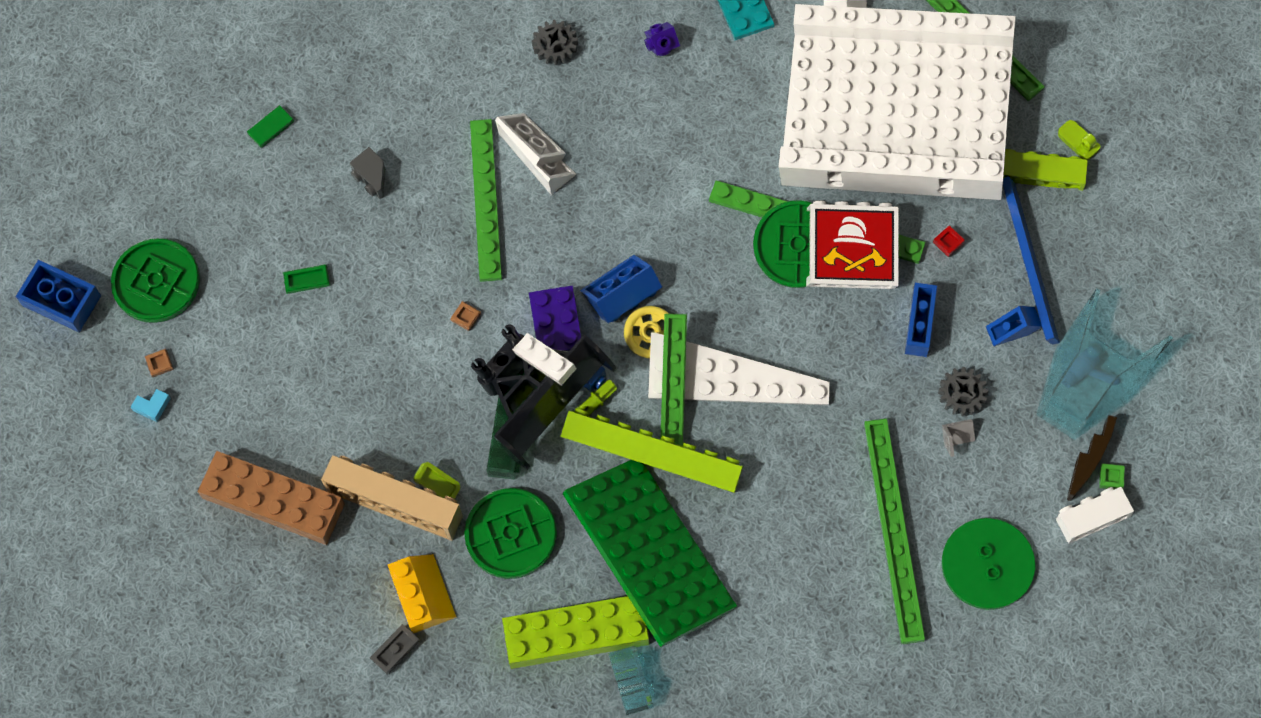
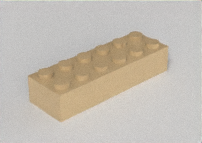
[321,455,463,541]

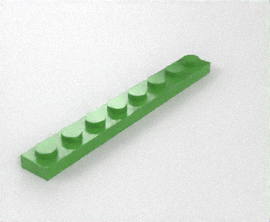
[470,119,502,282]

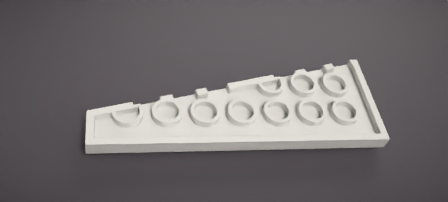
[648,332,829,405]

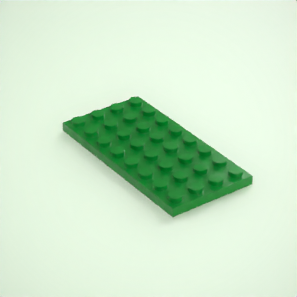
[563,460,737,647]

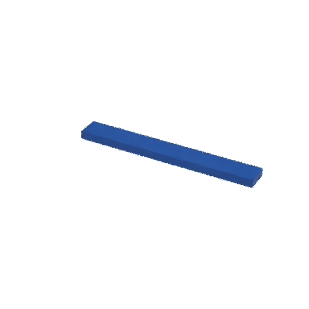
[1003,176,1060,345]

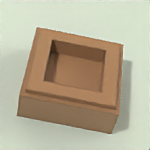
[450,301,481,331]
[145,349,174,377]

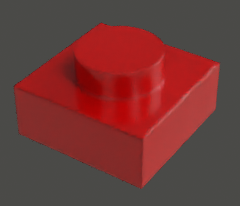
[933,226,965,257]

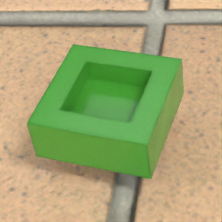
[1099,464,1125,490]

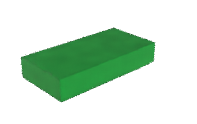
[247,105,294,148]
[283,264,330,294]

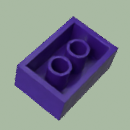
[529,285,581,351]

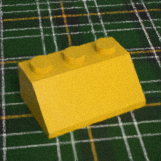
[387,554,457,634]

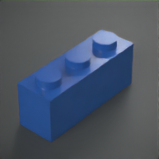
[905,282,937,357]

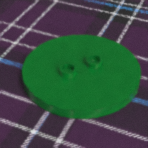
[753,200,813,288]
[111,239,200,323]
[464,488,557,579]
[941,518,1035,610]

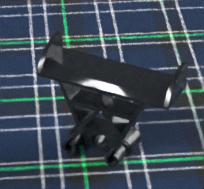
[471,324,617,470]

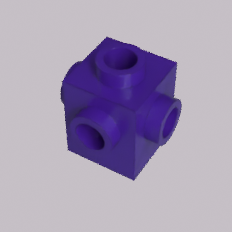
[644,22,680,56]

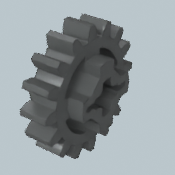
[532,20,578,65]
[938,367,988,417]

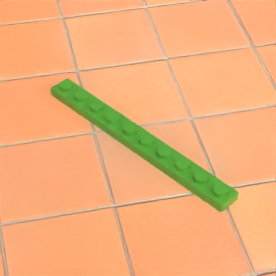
[709,180,925,264]
[864,419,925,645]

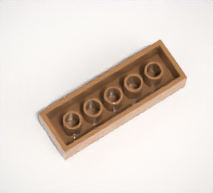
[197,451,345,545]

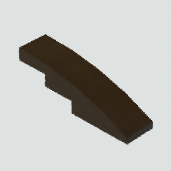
[1067,415,1117,501]

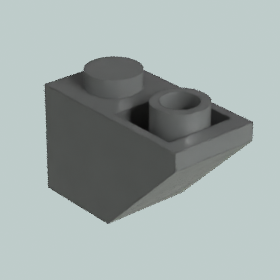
[350,147,386,199]

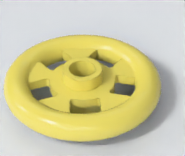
[624,306,669,358]

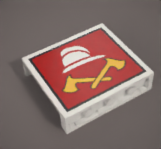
[806,201,898,289]

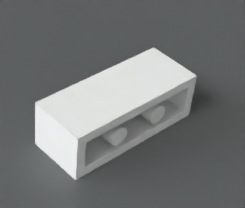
[1056,487,1134,544]

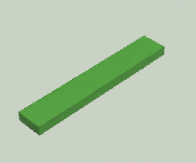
[660,314,687,446]

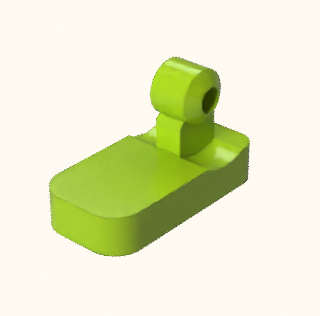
[1058,120,1101,160]
[414,462,460,499]

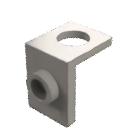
[942,419,975,457]

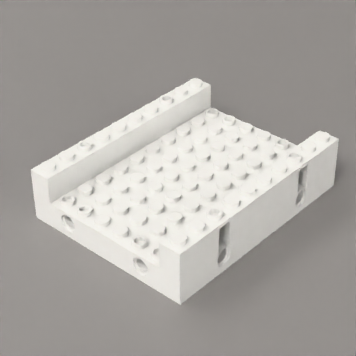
[779,4,1015,200]

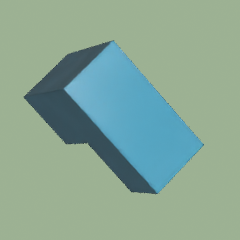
[131,389,171,422]

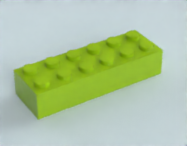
[502,596,649,669]

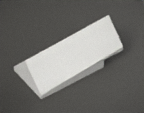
[495,113,576,195]

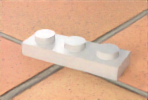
[512,333,577,386]

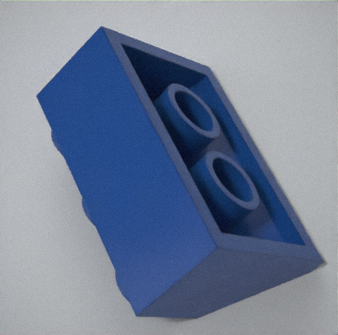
[580,255,662,324]

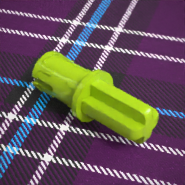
[577,380,617,416]

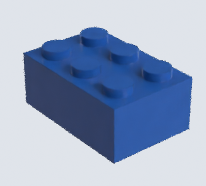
[16,260,101,332]

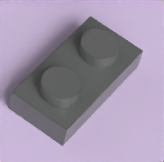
[370,624,420,675]

